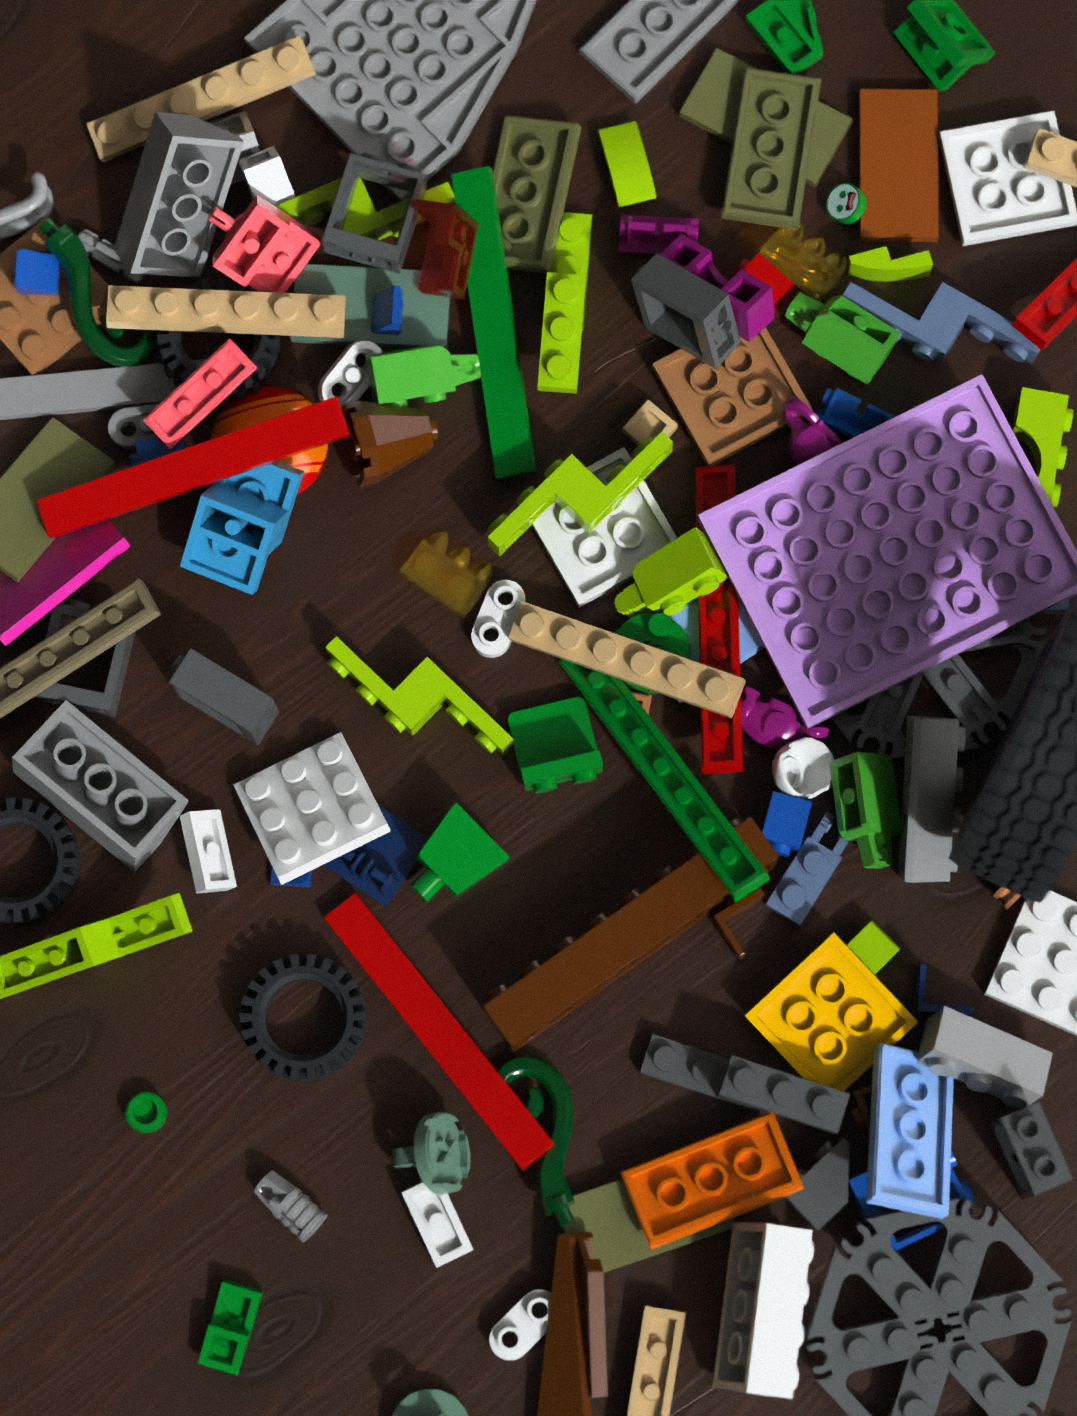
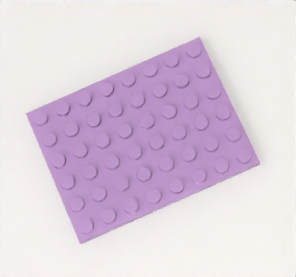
[697,374,1077,729]

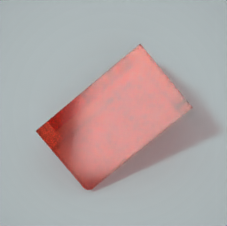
[410,199,479,300]

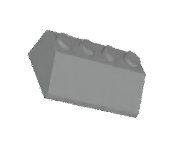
[114,112,244,278]
[12,700,188,873]
[898,716,966,882]

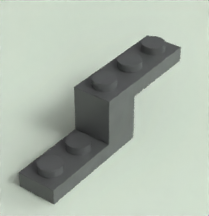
[640,1034,850,1134]

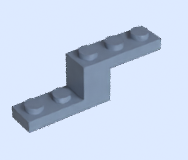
[843,282,1041,364]

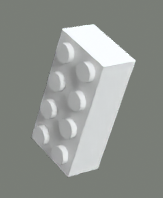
[713,1222,814,1399]

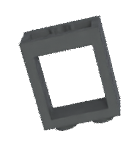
[322,153,427,274]
[631,253,741,369]
[34,599,136,717]
[169,648,279,745]
[989,1102,1073,1200]

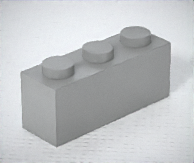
[916,1006,1053,1108]

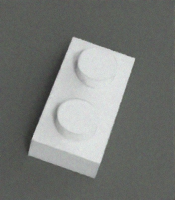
[180,809,237,894]
[402,1183,474,1268]

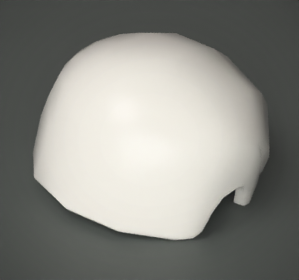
[771,737,834,800]

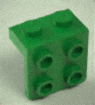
[508,697,603,794]

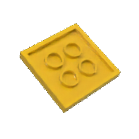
[745,932,918,1092]

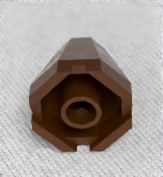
[341,401,438,488]

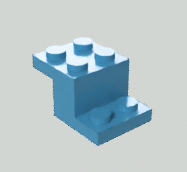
[180,461,304,595]

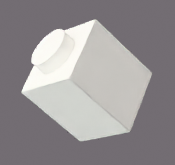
[238,146,295,206]

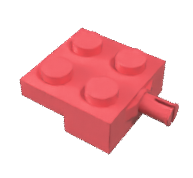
[207,195,322,293]

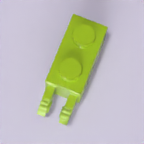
[614,527,729,618]

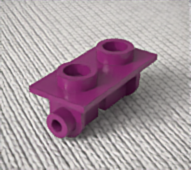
[619,214,699,255]

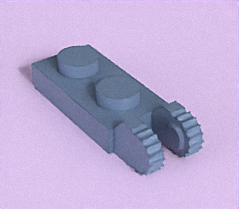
[765,812,849,927]

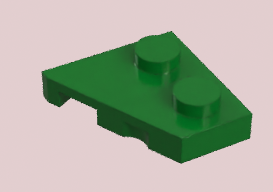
[745,0,823,75]

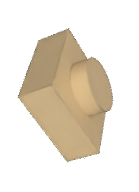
[622,400,678,445]

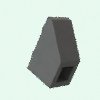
[784,1138,849,1232]

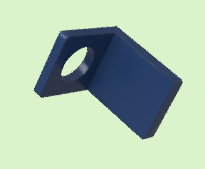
[914,963,973,1017]

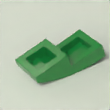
[198,1279,264,1375]

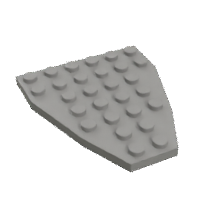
[244,0,537,202]

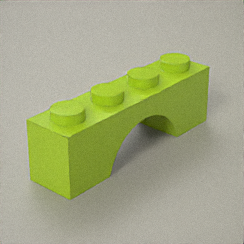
[1012,387,1074,508]

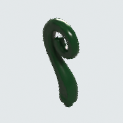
[39,217,158,367]
[496,1055,575,1227]

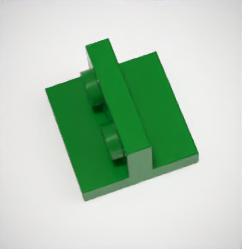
[893,0,996,91]

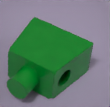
[410,803,510,902]

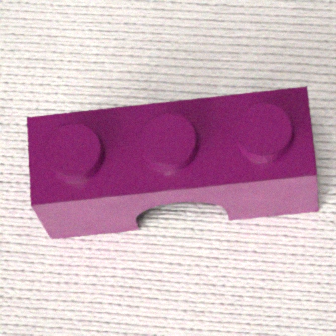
[659,234,775,343]

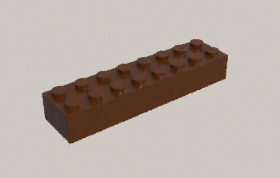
[483,817,779,1053]

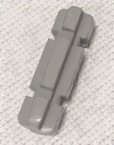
[78,230,145,283]

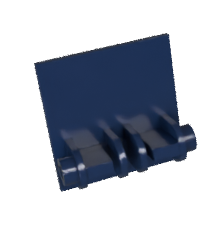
[323,805,428,907]

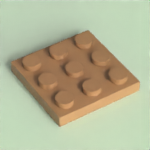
[0,216,109,376]
[652,327,813,466]

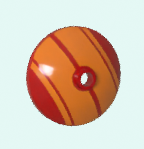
[211,386,329,495]

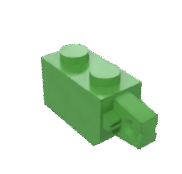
[785,292,901,385]
[365,344,481,407]
[829,752,902,869]

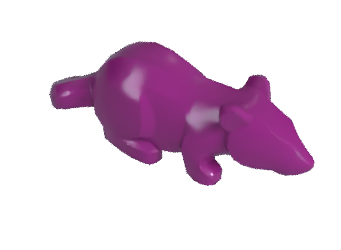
[782,396,842,466]
[742,686,830,749]

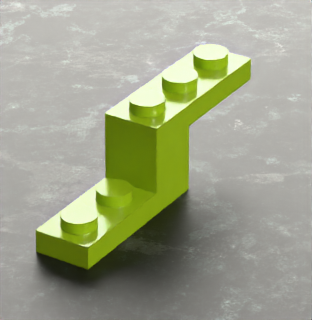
[275,178,456,240]
[537,212,592,394]
[487,431,673,557]
[325,636,514,756]
[0,893,193,999]

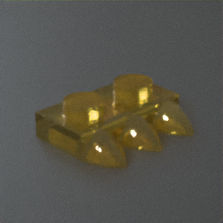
[759,223,847,302]
[400,531,492,618]

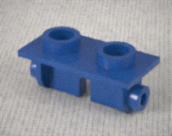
[816,387,894,438]

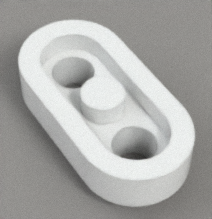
[318,341,383,407]
[471,580,526,658]
[489,1289,551,1360]

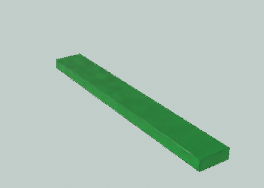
[451,166,537,480]
[559,659,770,902]

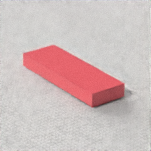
[143,339,258,449]

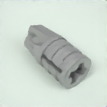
[254,1170,328,1242]

